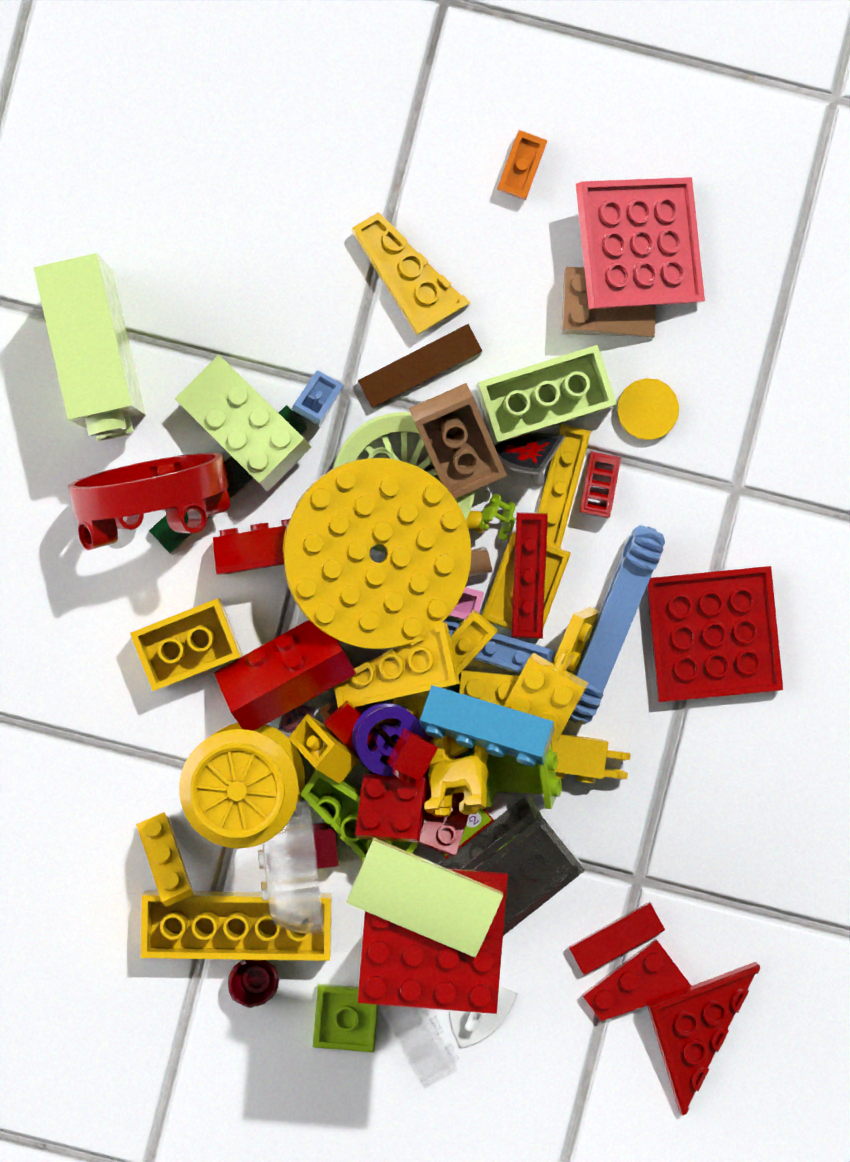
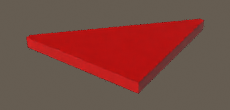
[646,962,760,1116]

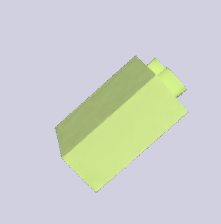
[33,253,146,441]

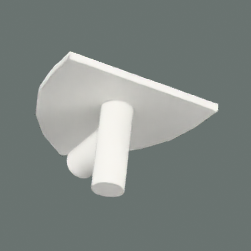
[450,986,518,1048]

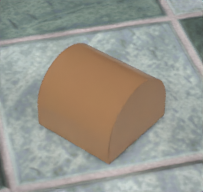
[468,546,492,577]

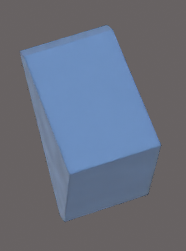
[291,370,344,427]

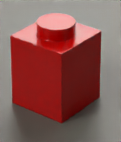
[387,728,438,782]

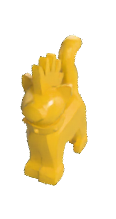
[424,736,489,817]

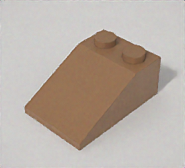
[561,267,656,337]
[409,383,507,499]

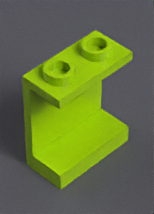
[470,743,562,809]

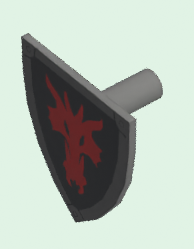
[493,433,565,485]

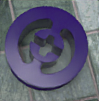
[352,703,425,776]

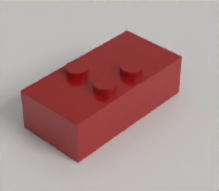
[213,620,356,731]

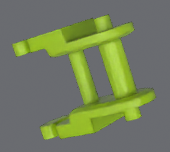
[479,494,516,541]

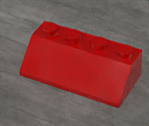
[213,519,290,575]

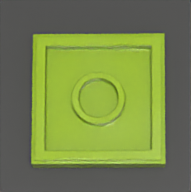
[312,984,379,1053]

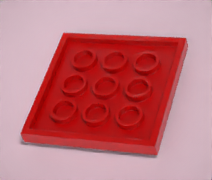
[647,566,783,702]
[357,868,508,1014]

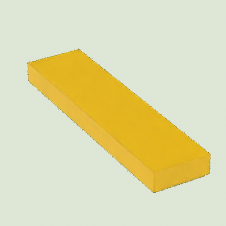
[537,424,591,548]

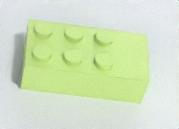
[476,345,617,445]
[175,354,312,491]

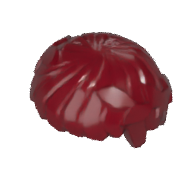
[228,960,279,1008]

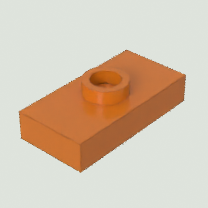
[497,130,548,201]

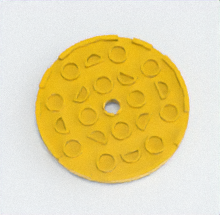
[282,458,471,649]

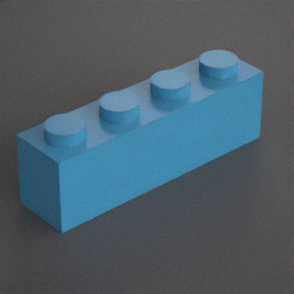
[420,685,555,767]

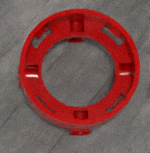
[68,452,230,551]

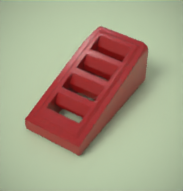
[578,451,621,518]

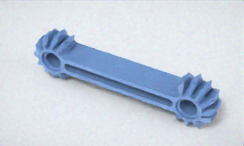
[569,525,665,725]

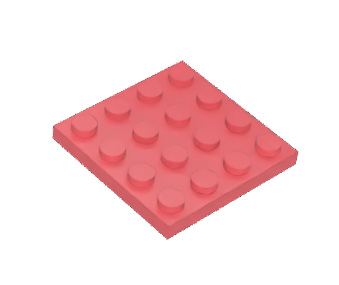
[576,177,705,310]

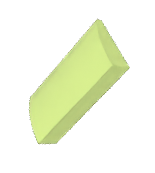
[346,837,503,957]

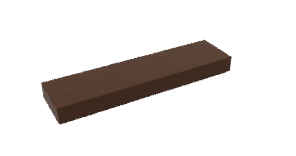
[358,324,482,409]

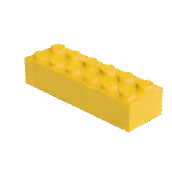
[141,890,332,961]

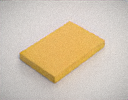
[481,531,571,640]

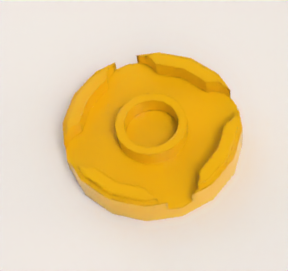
[617,378,679,440]

